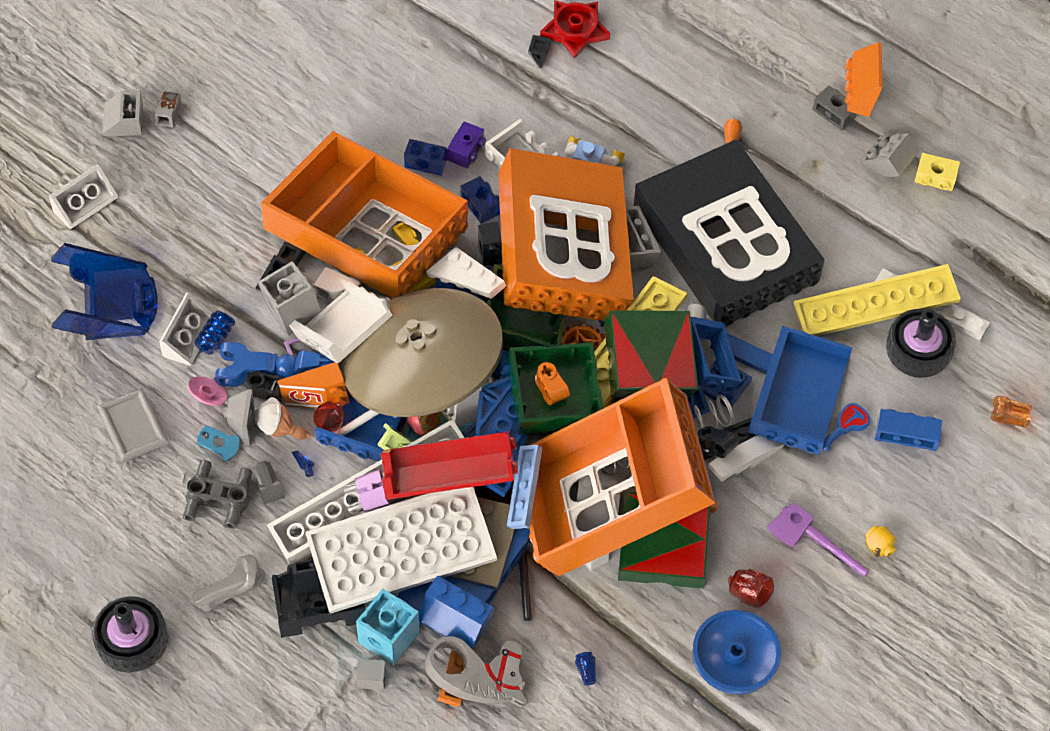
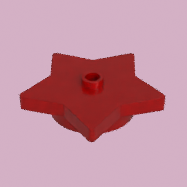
[540,0,611,58]

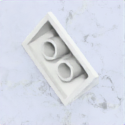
[49,164,118,229]
[160,293,217,366]

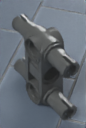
[183,460,253,529]

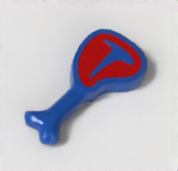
[822,403,870,451]

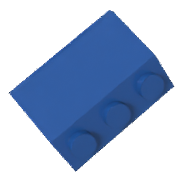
[419,575,495,650]

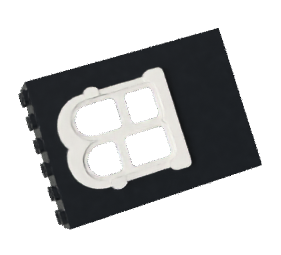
[633,139,825,327]

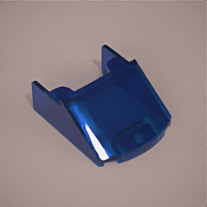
[51,243,158,340]

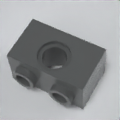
[812,85,857,130]

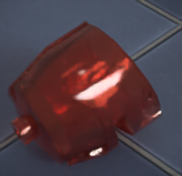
[728,568,774,608]

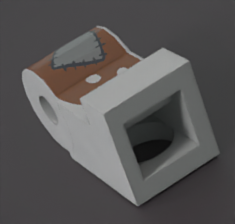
[155,91,181,128]

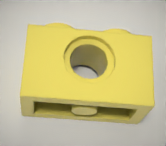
[914,153,960,191]

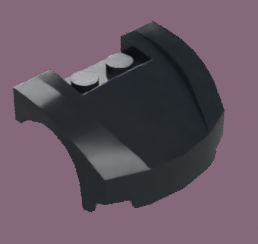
[272,559,366,638]

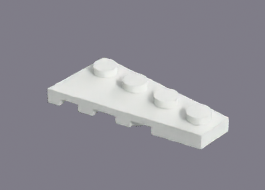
[426,247,506,299]

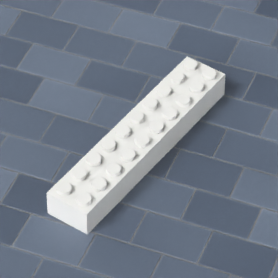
[267,419,464,565]

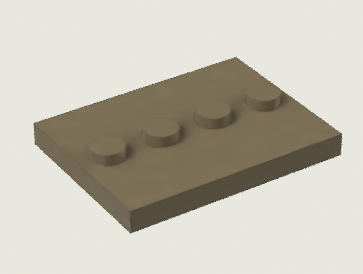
[449,497,515,590]

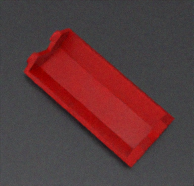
[381,431,518,500]

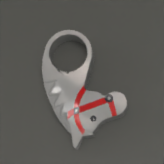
[425,636,527,707]

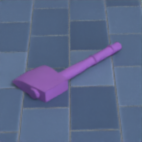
[767,503,870,577]

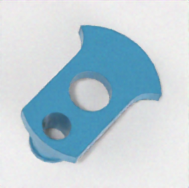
[197,425,240,462]

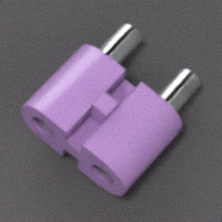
[343,470,390,512]

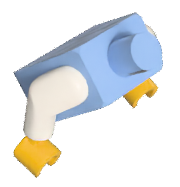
[565,135,625,166]

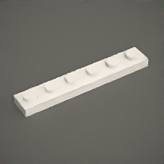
[874,268,990,341]

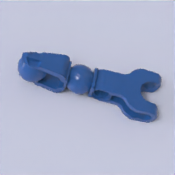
[214,342,340,387]

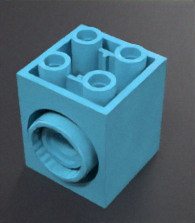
[356,589,420,666]

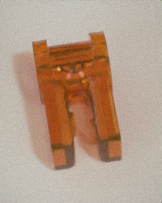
[990,396,1032,427]

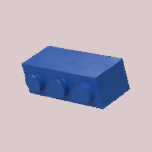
[875,409,942,451]

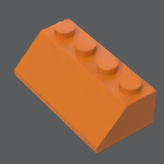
[845,42,883,117]

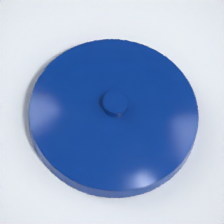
[692,610,781,694]

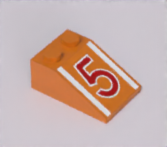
[278,362,349,410]

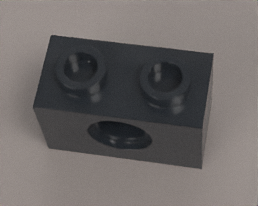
[478,221,502,266]

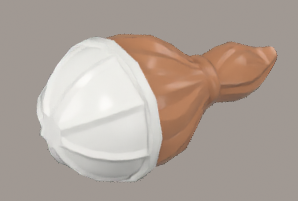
[254,397,311,440]

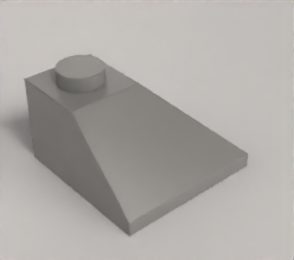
[224,389,256,446]

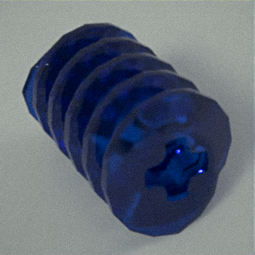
[194,310,236,355]

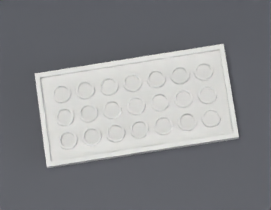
[305,487,497,614]

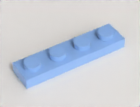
[507,445,542,529]

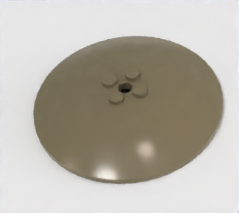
[341,288,503,417]

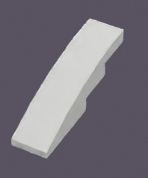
[708,435,784,482]

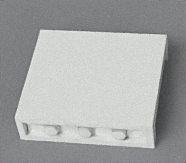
[289,279,393,363]

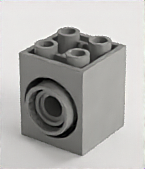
[258,261,321,336]

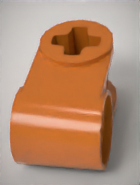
[534,362,570,405]

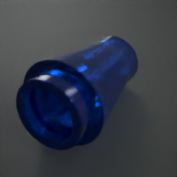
[574,651,597,686]

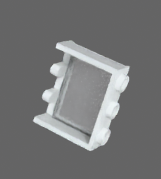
[485,119,559,169]

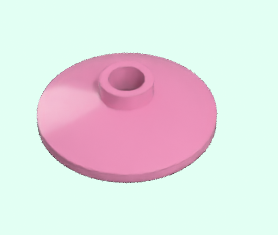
[188,376,227,406]

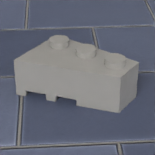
[626,206,661,269]

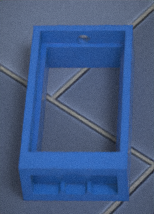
[691,317,742,394]

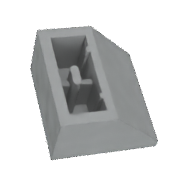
[103,90,143,136]
[861,133,919,177]

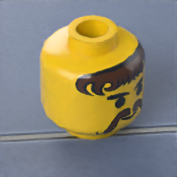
[865,525,897,557]

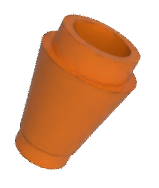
[724,119,743,144]

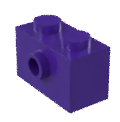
[447,121,486,169]

